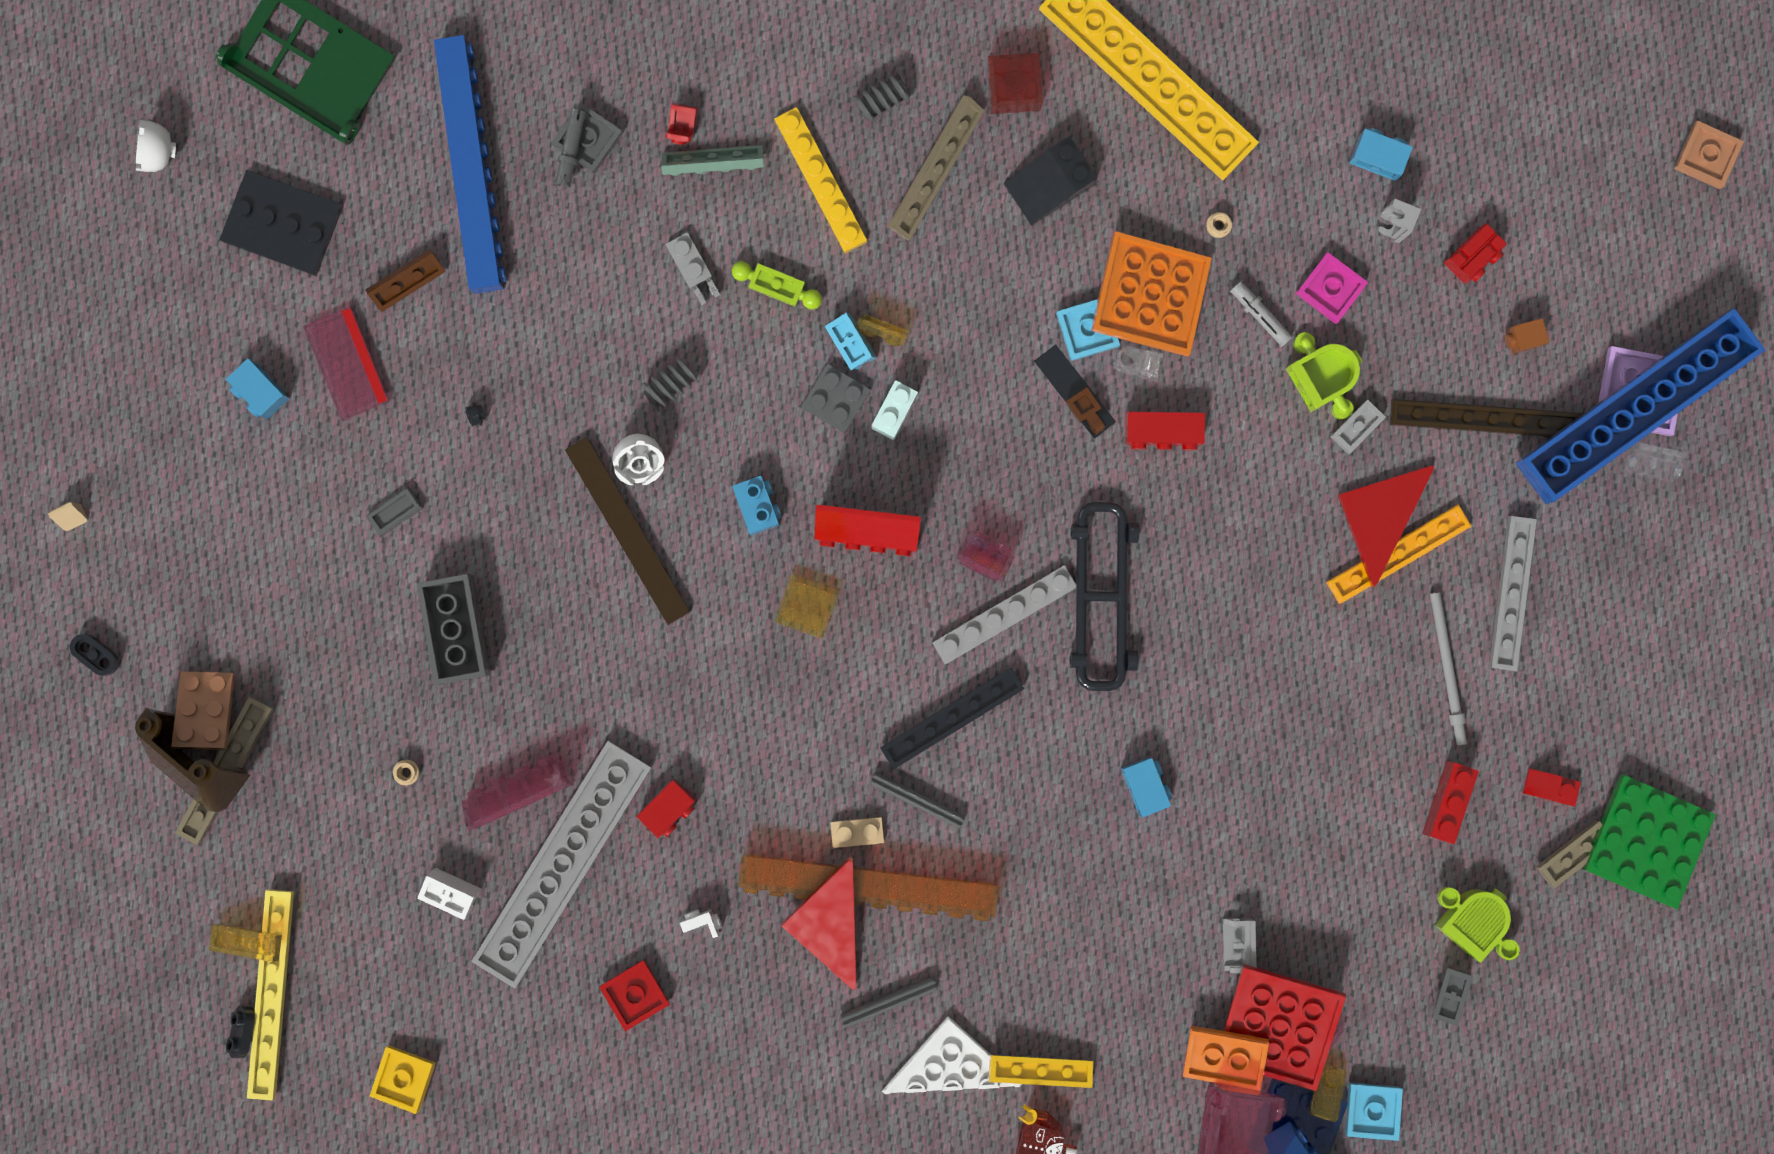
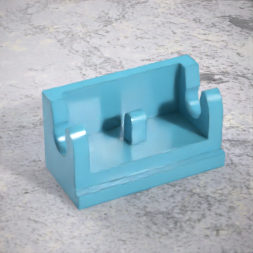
[825,313,878,370]

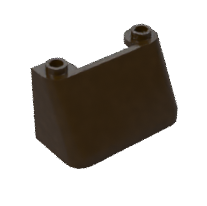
[135,708,251,812]

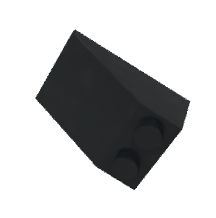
[1004,136,1098,226]

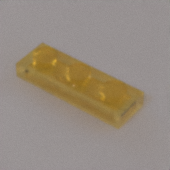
[209,924,282,962]

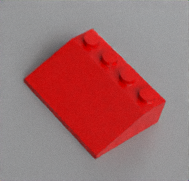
[814,505,921,557]

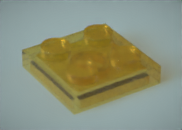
[775,574,840,639]

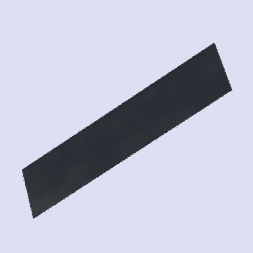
[1034,344,1116,439]

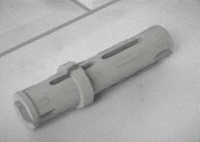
[1230,280,1293,347]

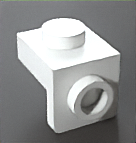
[680,909,722,938]

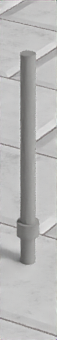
[1430,592,1467,745]

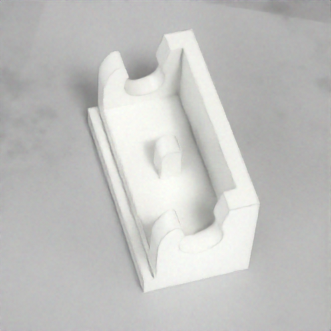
[417,867,482,920]

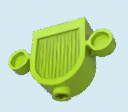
[1286,332,1362,420]
[1435,887,1520,963]

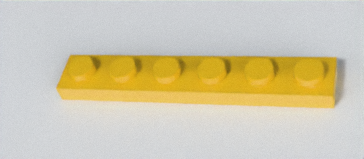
[774,107,867,253]

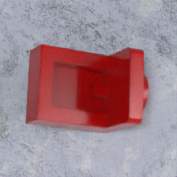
[665,103,698,145]

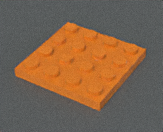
[1091,231,1212,357]

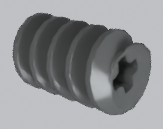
[853,72,910,123]
[642,358,699,412]

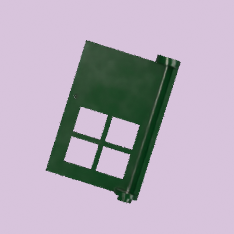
[216,0,395,145]

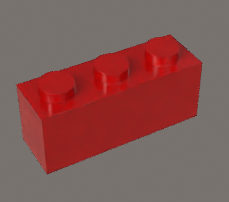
[1125,412,1205,451]
[1422,761,1479,845]

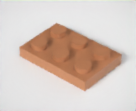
[171,671,235,750]

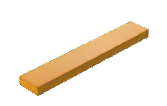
[1326,504,1471,604]

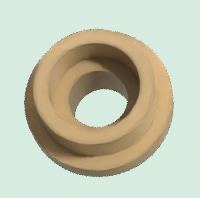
[1206,212,1232,238]
[393,760,420,785]

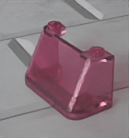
[1197,1082,1286,1154]

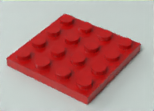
[1223,964,1346,1091]

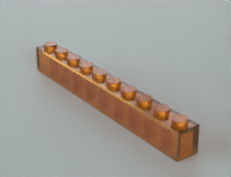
[738,854,999,921]

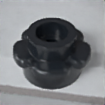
[465,402,486,426]

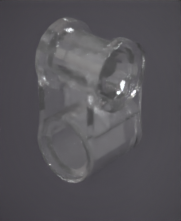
[1113,347,1165,381]

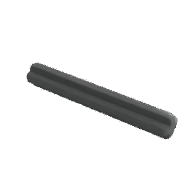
[870,772,965,828]
[840,977,938,1027]

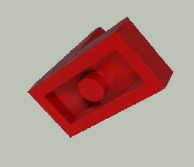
[1522,768,1581,807]

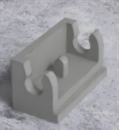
[1378,199,1421,243]
[1222,918,1257,973]

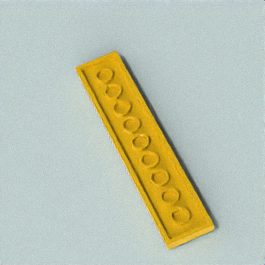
[1039,0,1259,181]

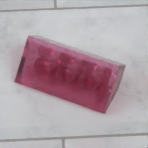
[461,755,572,831]

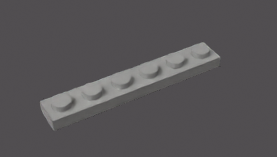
[1489,516,1537,671]
[932,565,1076,665]

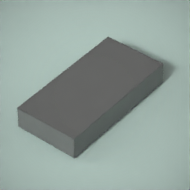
[366,487,423,537]

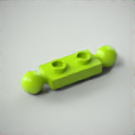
[732,261,822,310]

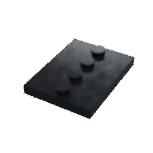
[219,169,343,276]

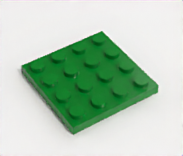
[1582,774,1716,910]

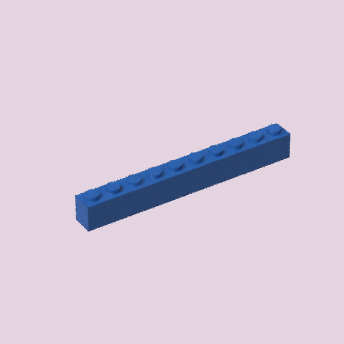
[434,35,507,294]

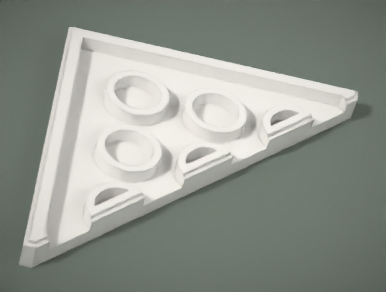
[882,1016,1022,1094]

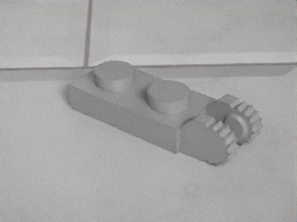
[665,232,720,305]

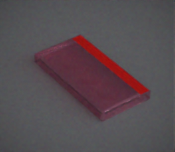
[303,307,390,421]

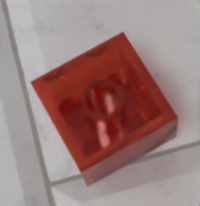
[987,53,1043,114]

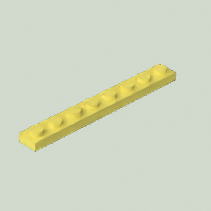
[247,889,294,1100]

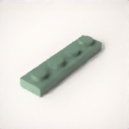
[661,145,764,176]

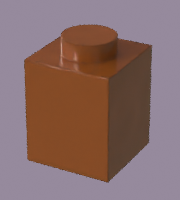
[1505,318,1550,354]

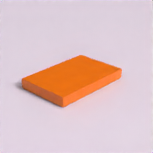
[1183,1025,1269,1091]

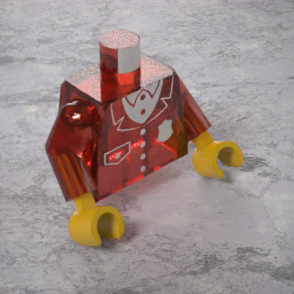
[1015,1104,1077,1154]

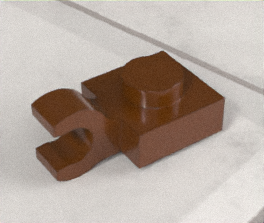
[1066,387,1105,435]

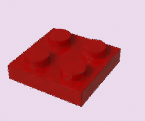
[599,959,670,1031]

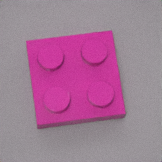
[1295,252,1368,324]

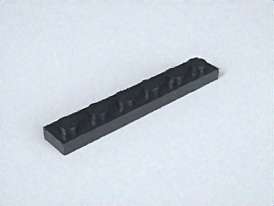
[880,667,1024,770]

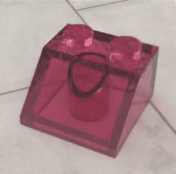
[955,531,1015,585]

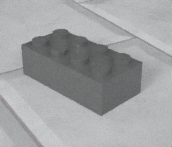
[416,574,492,685]

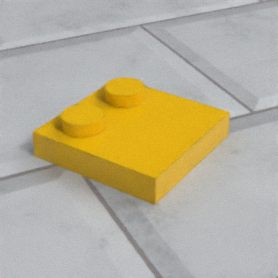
[370,1045,436,1114]

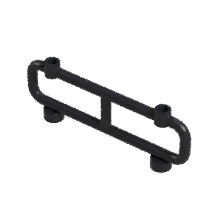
[1069,502,1139,691]

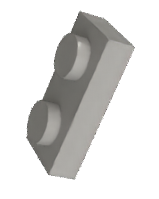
[1330,399,1386,454]

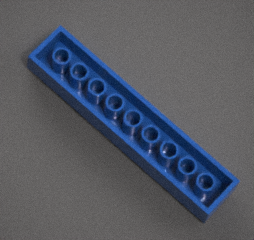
[1515,308,1766,504]

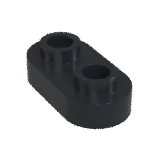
[70,634,119,676]
[226,1006,255,1058]

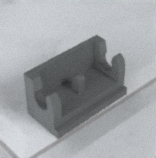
[1432,967,1473,1026]

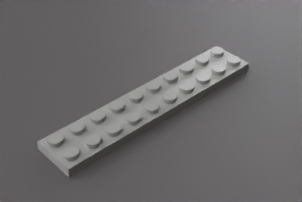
[471,740,652,989]

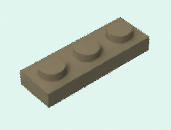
[1536,820,1602,888]

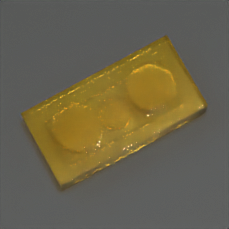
[856,313,910,346]
[1310,1063,1347,1122]

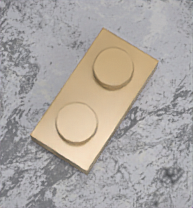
[831,817,884,848]

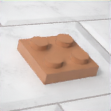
[1674,121,1744,189]

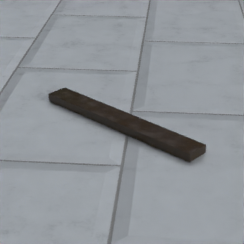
[1389,399,1584,437]
[565,437,690,625]

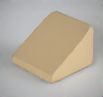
[48,502,88,531]

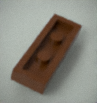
[365,249,446,312]

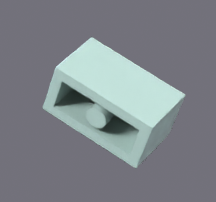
[872,380,918,440]

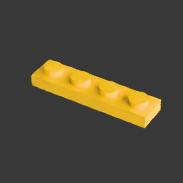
[988,1055,1093,1088]

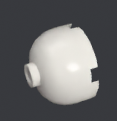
[136,120,176,172]
[612,433,664,485]

